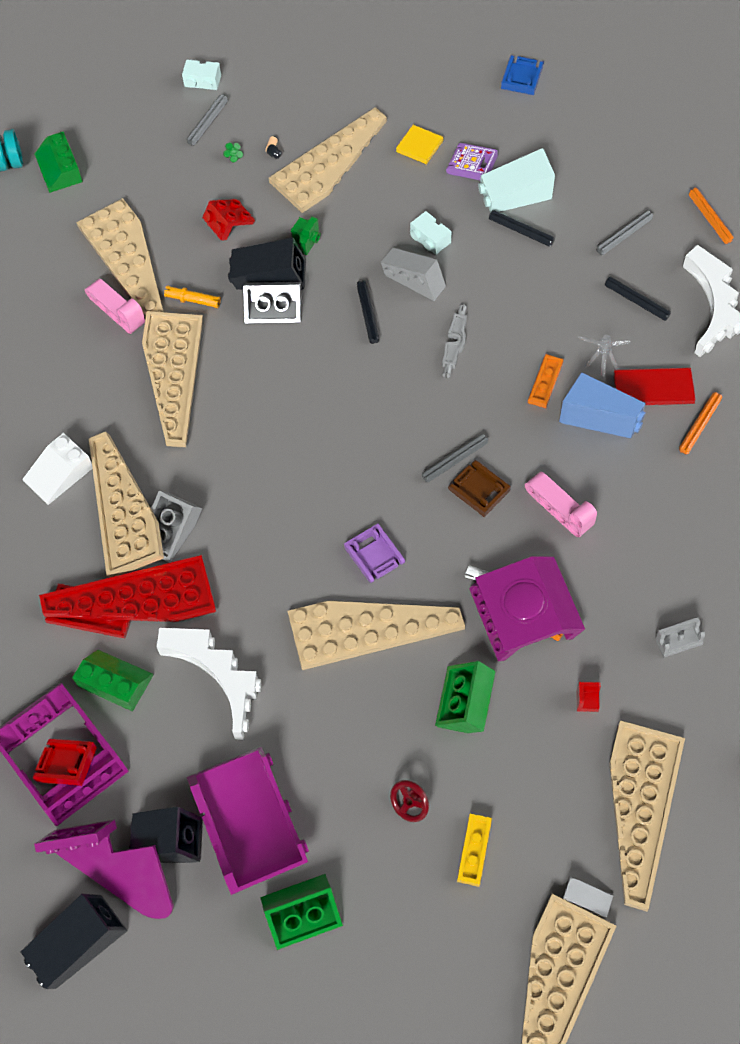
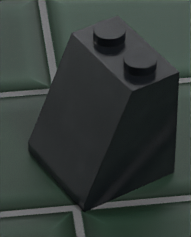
[129,807,202,863]

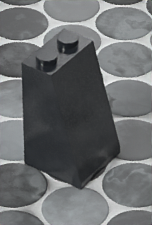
[228,238,306,290]
[20,894,128,989]

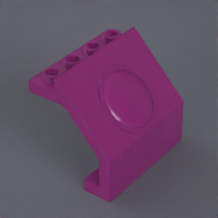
[469,556,585,661]

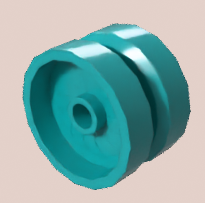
[0,129,23,172]

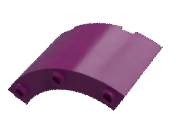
[187,747,309,895]

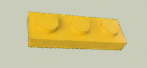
[457,814,492,887]

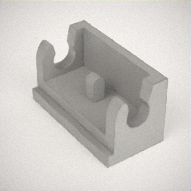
[655,617,705,658]

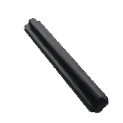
[489,210,555,247]
[605,277,671,321]
[357,280,379,344]

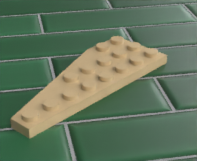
[269,107,387,213]

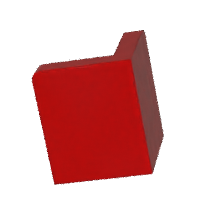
[576,682,601,712]

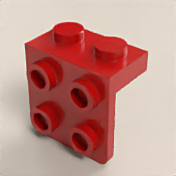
[202,199,255,241]

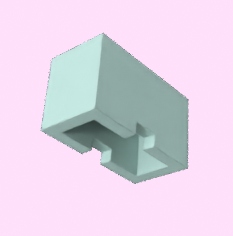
[182,60,221,90]
[410,211,451,255]

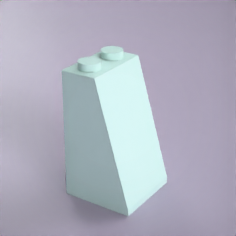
[478,149,555,213]

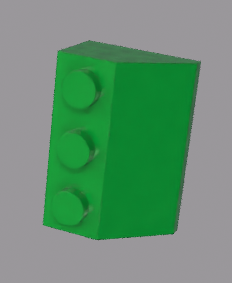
[34,131,83,193]
[72,650,153,712]
[435,661,496,733]
[260,874,343,950]

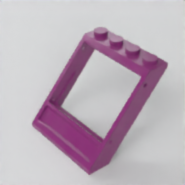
[0,683,129,827]

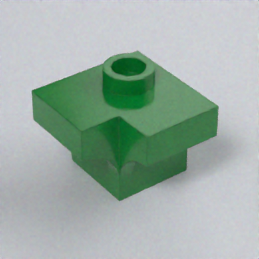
[291,216,320,255]

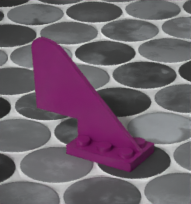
[34,819,173,919]

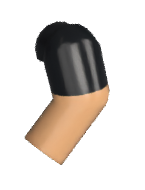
[266,136,282,159]

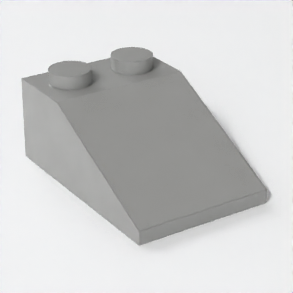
[151,491,202,562]

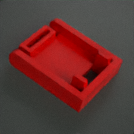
[33,739,97,786]

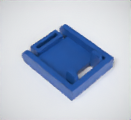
[501,55,544,95]

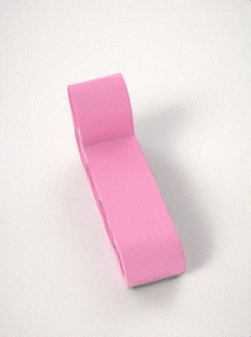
[85,278,145,334]
[525,472,597,537]

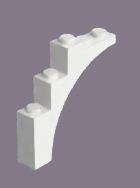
[683,245,740,357]
[157,628,261,740]

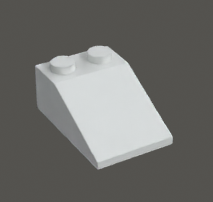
[22,433,93,505]

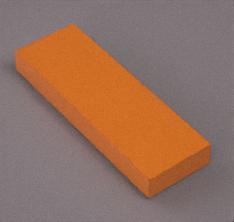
[528,354,564,408]

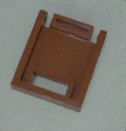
[448,460,511,517]

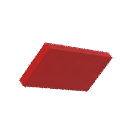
[613,368,696,405]
[45,583,131,639]

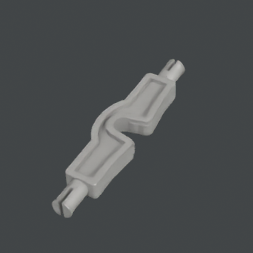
[442,305,467,378]

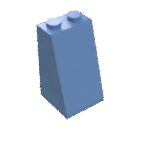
[559,373,646,438]

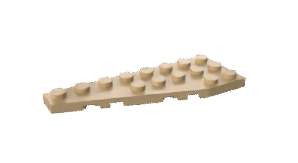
[77,199,163,319]
[142,311,203,447]
[89,432,164,578]
[288,601,465,670]
[609,721,685,912]
[521,894,616,1044]

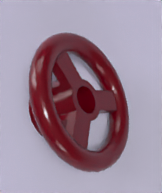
[390,780,429,822]

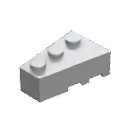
[381,248,446,301]

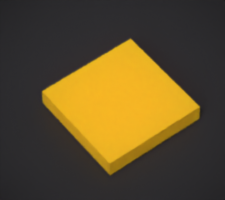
[396,125,443,165]

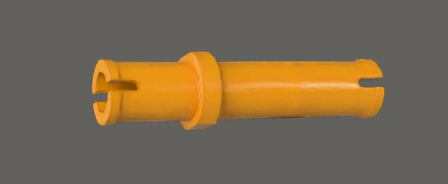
[164,285,221,309]

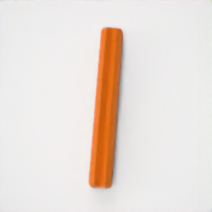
[689,188,734,244]
[679,392,722,455]

